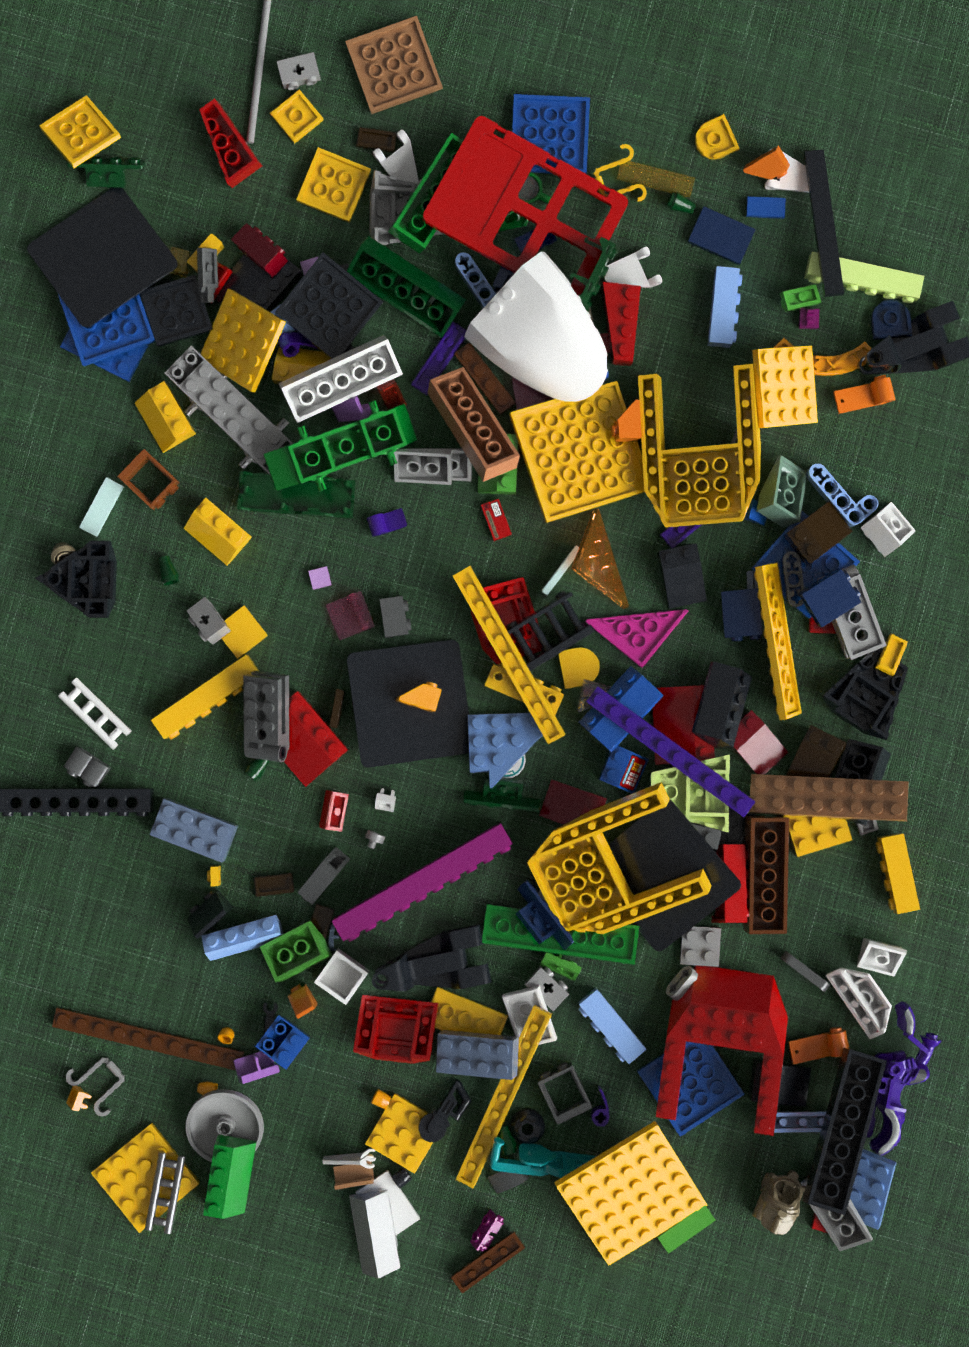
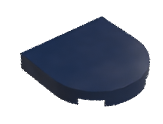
[871,299,912,340]

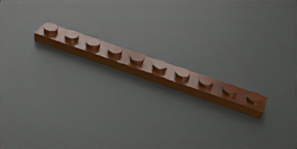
[52,1007,244,1070]

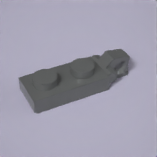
[197,248,218,303]

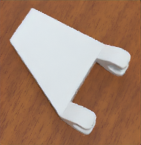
[373,129,419,185]
[765,149,809,193]
[605,247,662,288]
[322,1148,376,1169]

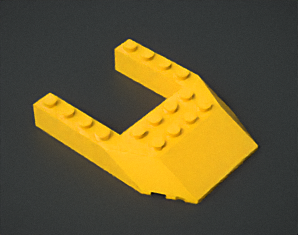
[638,364,761,527]
[527,782,712,934]

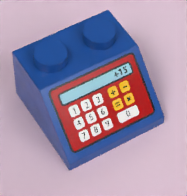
[598,746,649,794]

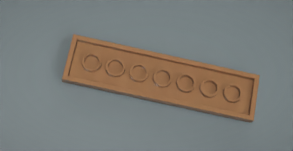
[749,774,909,822]

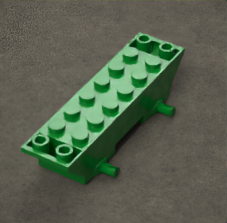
[263,400,417,492]

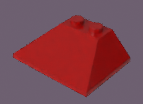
[471,577,543,664]
[353,995,438,1064]

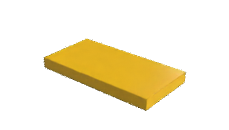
[431,987,508,1035]

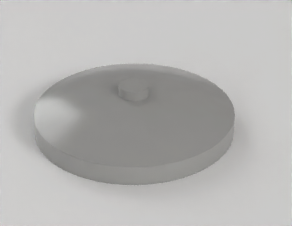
[186,1089,264,1162]

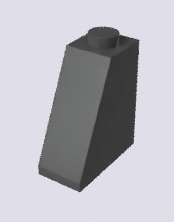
[298,847,350,905]

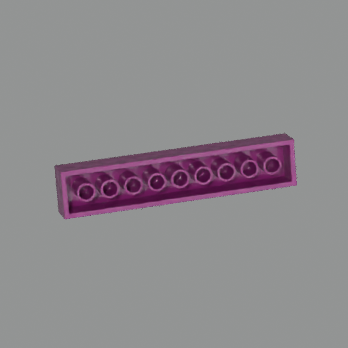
[332,822,512,942]

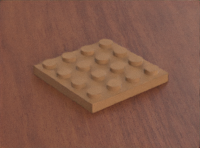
[345,16,443,114]

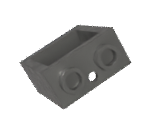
[537,1062,593,1124]

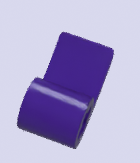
[278,332,318,357]
[367,508,407,537]
[591,1086,609,1127]

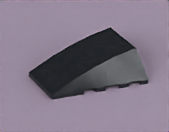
[822,649,908,740]

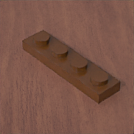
[454,342,515,415]
[451,1230,525,1293]

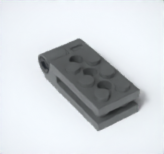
[243,671,289,763]

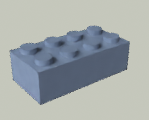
[150,798,239,862]
[436,1030,519,1080]

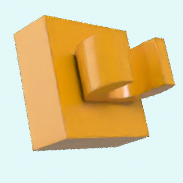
[66,1086,91,1111]

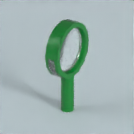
[518,172,551,205]

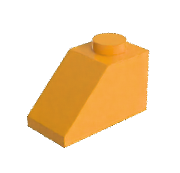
[396,682,442,712]

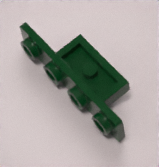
[66,156,145,188]
[463,776,540,812]

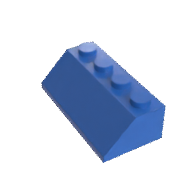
[579,666,664,752]

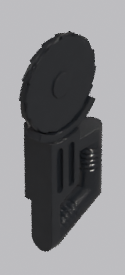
[418,1079,472,1142]

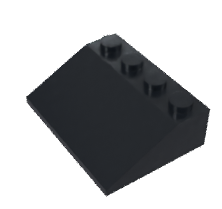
[215,254,303,312]

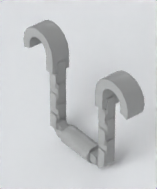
[66,1057,125,1116]

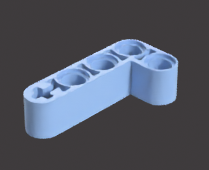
[455,253,496,309]
[807,464,878,527]

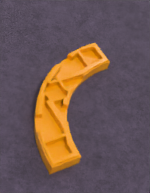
[773,338,872,376]

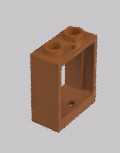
[117,449,180,510]

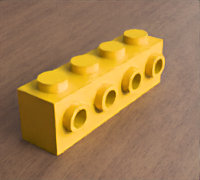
[484,663,564,715]
[876,833,920,914]

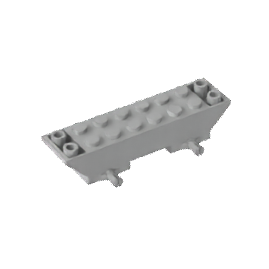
[165,346,292,476]

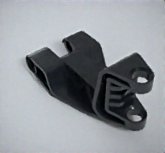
[857,301,969,375]
[372,925,492,991]

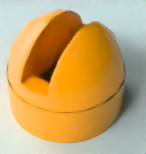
[218,1027,234,1044]

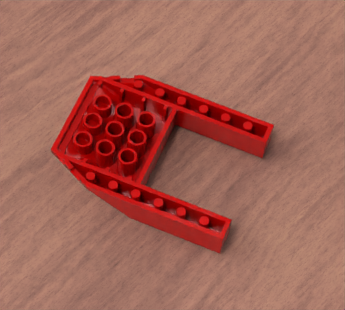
[656,965,788,1136]

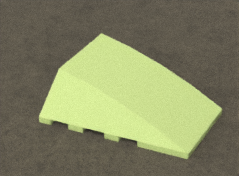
[651,754,730,833]

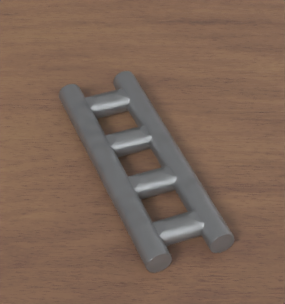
[145,1151,186,1234]

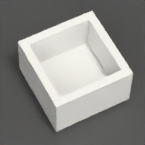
[314,948,370,1005]

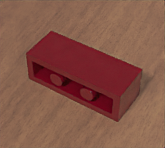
[231,223,288,278]

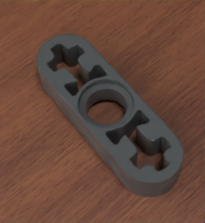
[782,551,804,607]
[780,951,830,992]

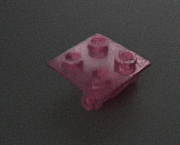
[326,591,375,640]

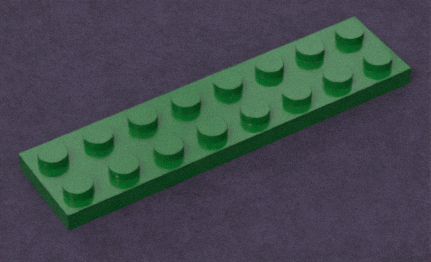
[482,904,639,965]

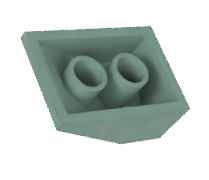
[757,455,807,528]

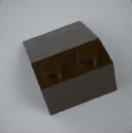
[783,501,853,566]
[786,725,846,778]

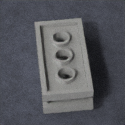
[817,564,887,660]

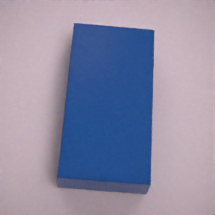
[746,196,786,219]

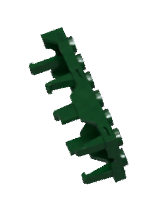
[570,237,618,312]
[237,471,356,519]

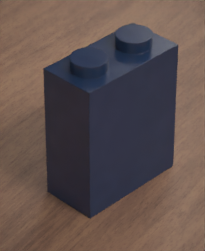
[798,568,862,627]
[721,588,765,641]

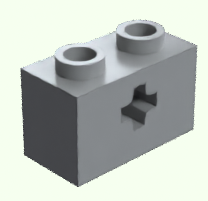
[277,52,321,90]
[187,597,231,644]
[525,965,569,1011]

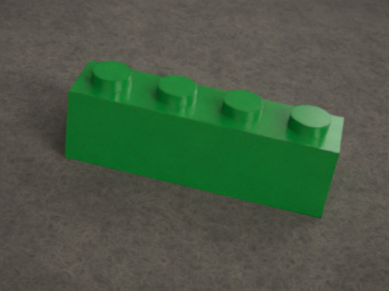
[203,1134,257,1219]

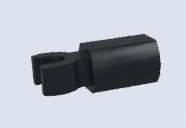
[263,1002,278,1035]

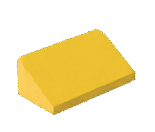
[187,234,224,273]

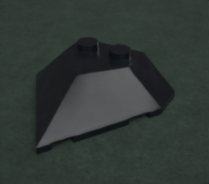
[35,540,117,618]

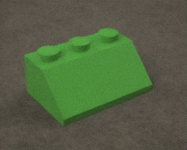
[478,434,518,495]
[260,921,332,982]

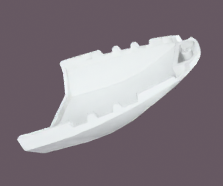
[464,252,608,402]

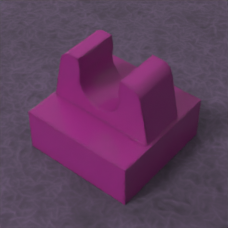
[799,308,819,329]

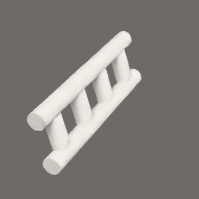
[58,678,132,750]

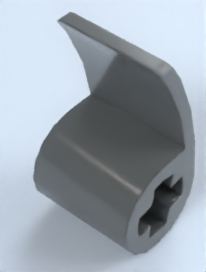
[488,1160,529,1194]

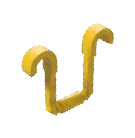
[594,144,647,202]

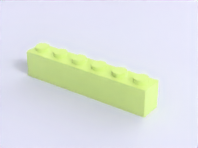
[804,252,924,304]

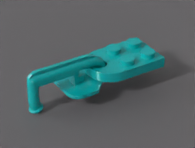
[490,1137,596,1178]

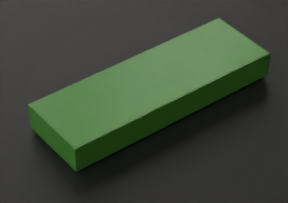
[657,1205,716,1254]

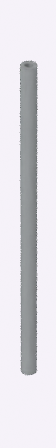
[246,0,271,144]

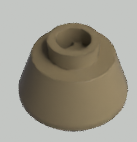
[51,542,76,565]

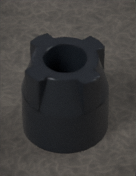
[391,1167,412,1189]

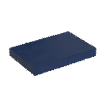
[688,206,756,265]

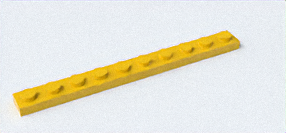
[453,566,565,744]
[456,1005,552,1189]

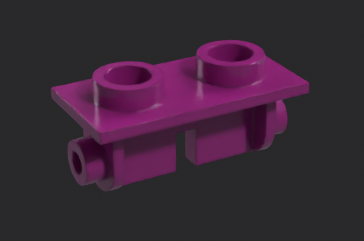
[470,1209,504,1252]

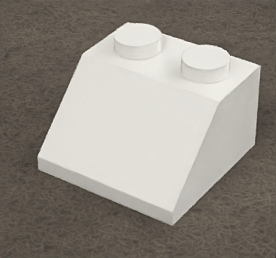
[861,502,915,557]

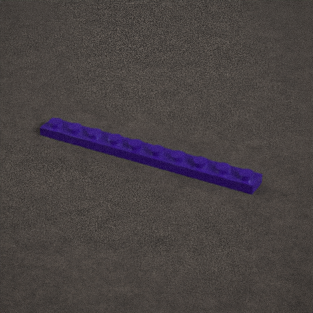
[586,686,756,817]

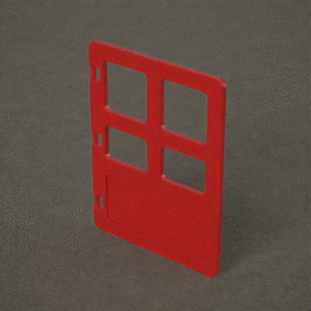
[422,116,628,296]

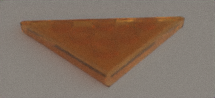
[571,508,629,609]

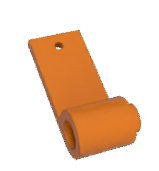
[833,375,896,414]
[788,1027,849,1065]

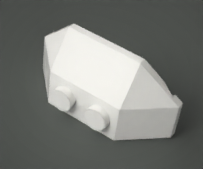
[826,968,892,1039]

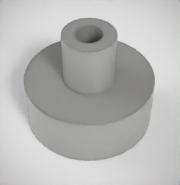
[365,830,385,849]

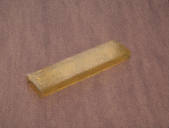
[617,161,695,198]

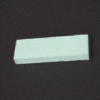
[79,477,124,537]
[541,545,582,597]

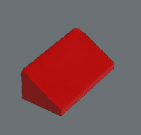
[319,790,349,832]

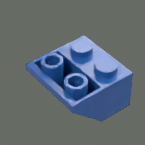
[255,1015,310,1069]

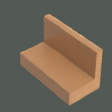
[333,1160,375,1190]

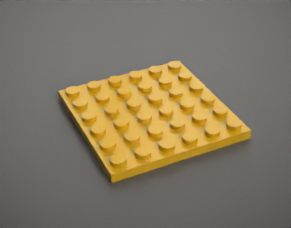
[509,381,645,523]
[554,1121,707,1266]

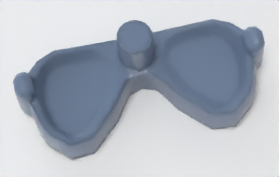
[329,923,339,951]

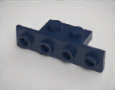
[516,881,574,950]

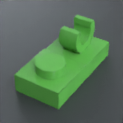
[780,284,821,312]
[540,952,582,981]

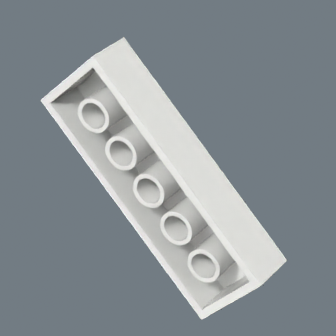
[278,335,403,423]

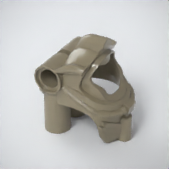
[752,1170,806,1235]

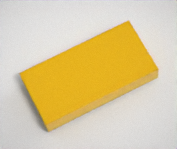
[875,633,908,676]

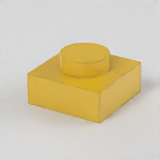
[207,865,221,886]

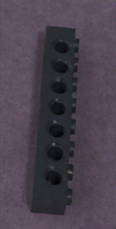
[0,788,154,816]

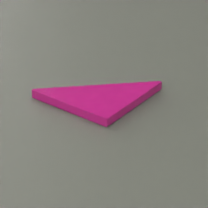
[585,609,688,668]

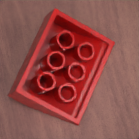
[652,685,715,765]
[284,691,349,787]

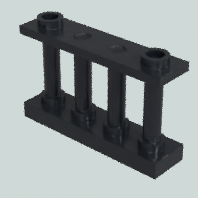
[506,591,594,671]

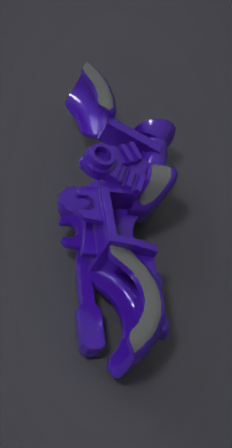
[866,1001,942,1156]

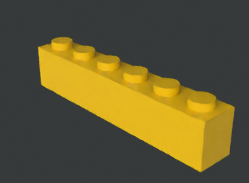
[151,655,259,740]

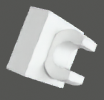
[375,788,396,812]

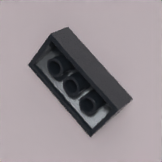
[692,661,752,748]
[835,739,891,826]

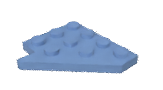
[468,713,542,788]
[850,1149,896,1230]

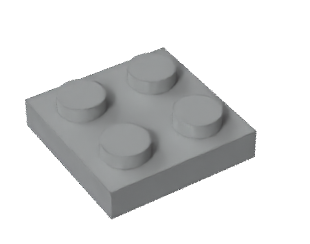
[680,926,721,967]

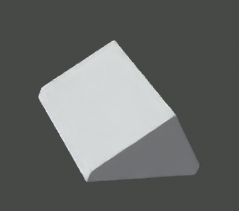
[857,938,907,976]

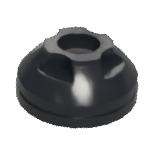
[510,1109,545,1144]

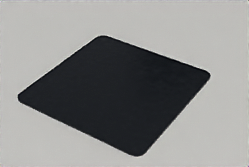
[27,187,178,328]
[347,640,469,768]
[609,800,741,951]

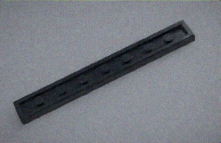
[804,150,844,297]

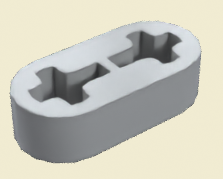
[666,966,698,1000]

